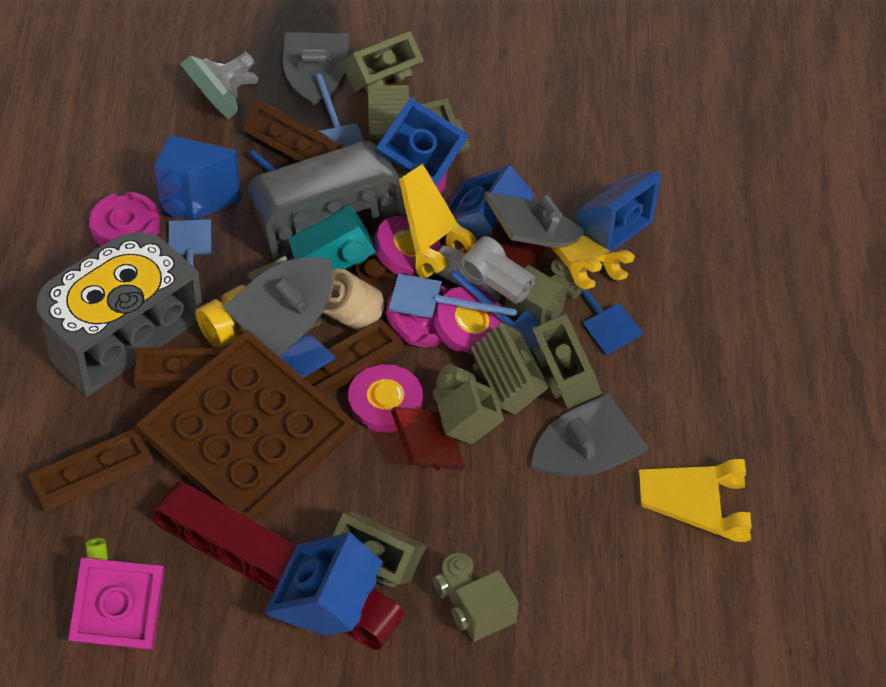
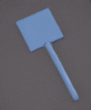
[316,73,364,148]
[168,219,211,266]
[389,274,517,318]

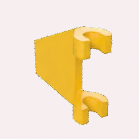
[399,164,477,278]
[551,235,635,289]
[639,459,752,542]

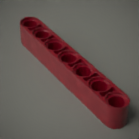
[151,482,405,650]

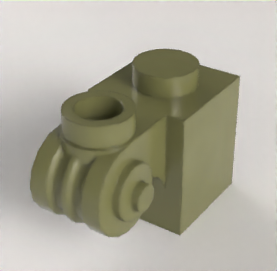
[505,258,583,324]
[433,364,504,445]
[432,553,519,642]

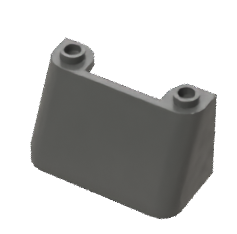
[247,141,407,261]

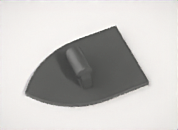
[283,32,349,105]
[484,192,585,247]
[223,257,333,357]
[531,393,649,477]

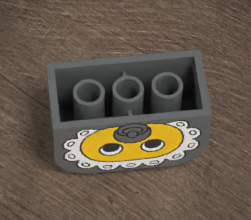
[36,232,202,397]

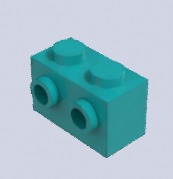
[288,205,376,270]

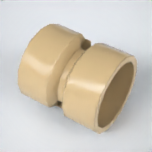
[323,268,384,331]

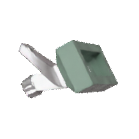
[180,52,258,120]

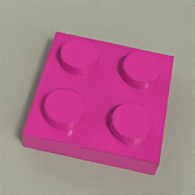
[68,558,165,651]

